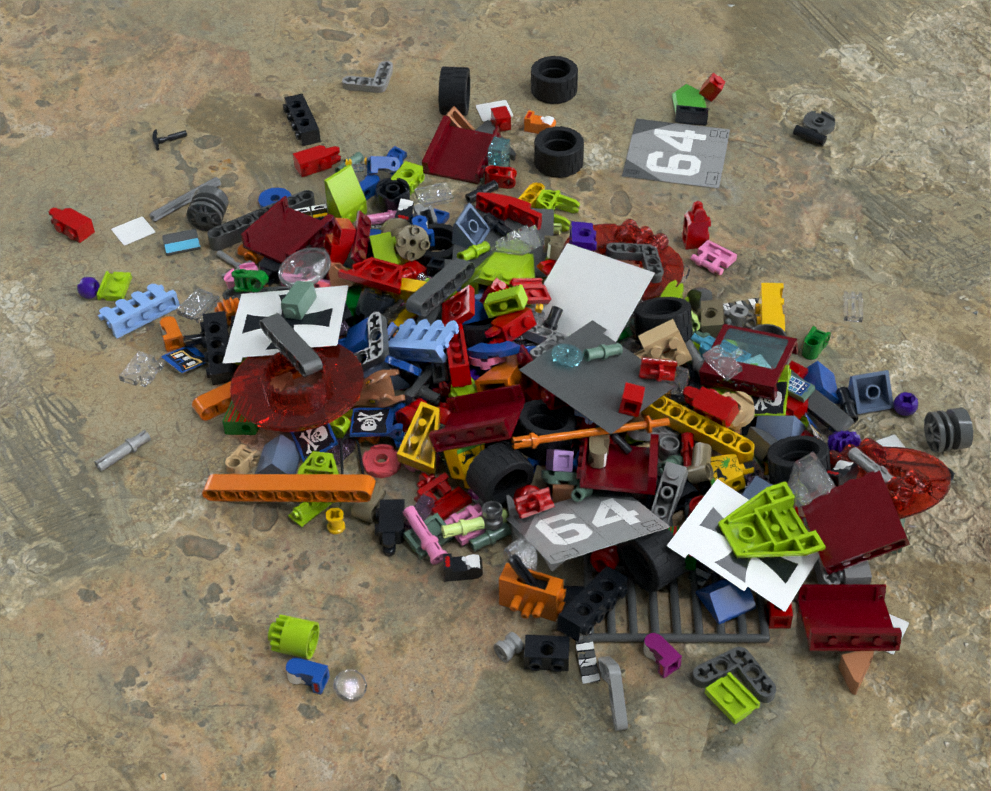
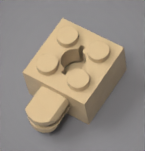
[634,319,692,367]

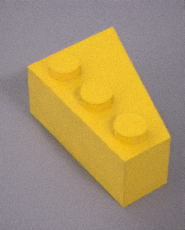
[755,283,785,331]
[397,401,440,475]

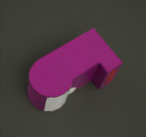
[643,633,682,679]

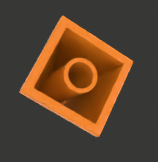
[475,355,528,396]

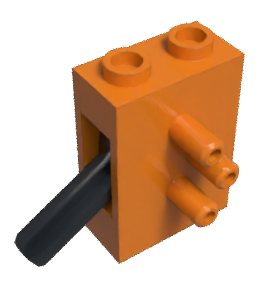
[499,554,566,622]

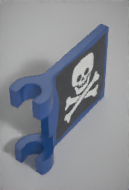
[284,399,338,462]
[350,403,405,440]

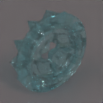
[551,344,583,368]

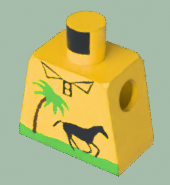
[444,443,485,488]
[710,454,755,491]

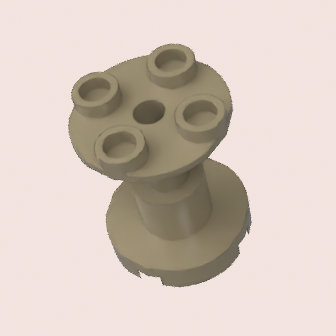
[380,218,430,261]

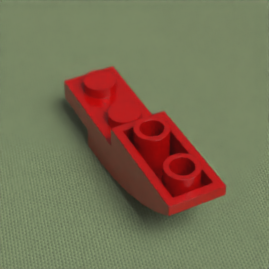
[476,192,542,231]

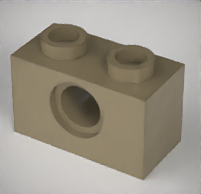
[697,299,725,338]

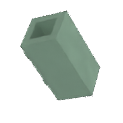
[281,281,317,320]

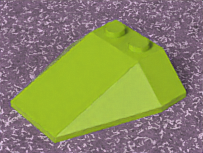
[460,247,535,306]
[718,481,826,558]

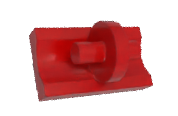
[639,357,678,382]
[414,472,452,507]
[513,487,555,519]

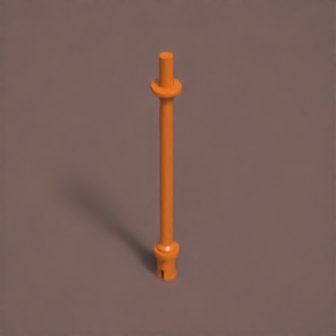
[511,415,670,450]

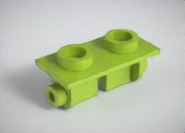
[288,502,332,527]

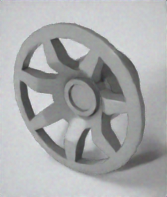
[724,304,756,329]

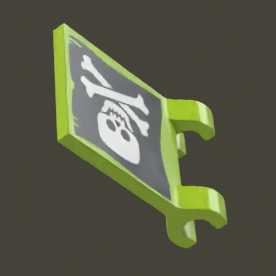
[749,365,791,417]

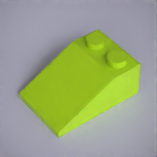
[324,164,367,223]

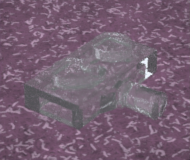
[702,345,744,381]

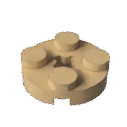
[722,391,755,431]

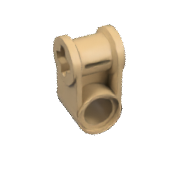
[225,444,260,474]

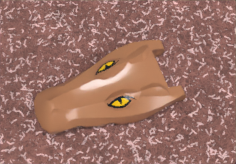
[342,368,406,409]

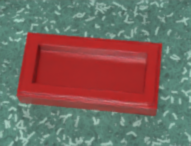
[427,486,472,521]

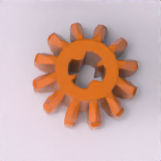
[214,297,239,326]

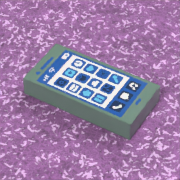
[788,374,815,403]

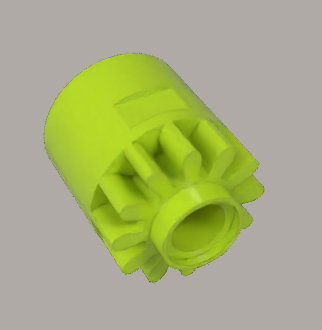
[268,614,320,659]

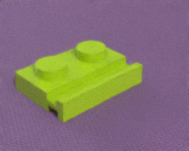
[97,271,132,301]
[705,672,760,724]

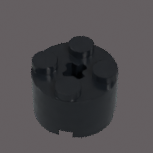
[376,178,411,213]
[354,287,396,324]

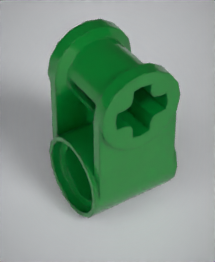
[231,269,268,292]
[802,326,831,360]

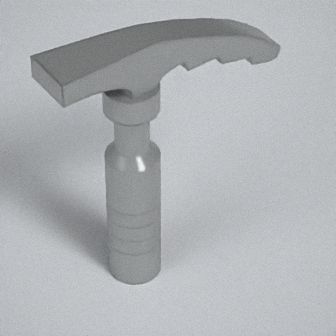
[216,250,252,279]

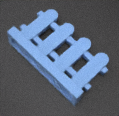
[98,284,180,338]
[388,318,459,363]

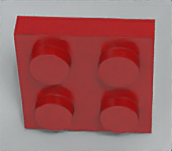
[442,285,475,325]

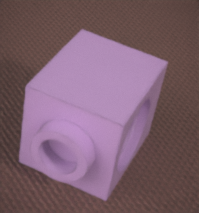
[545,449,574,472]

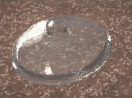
[278,248,331,288]

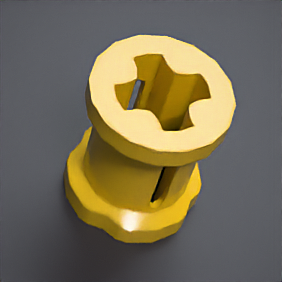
[326,508,345,535]

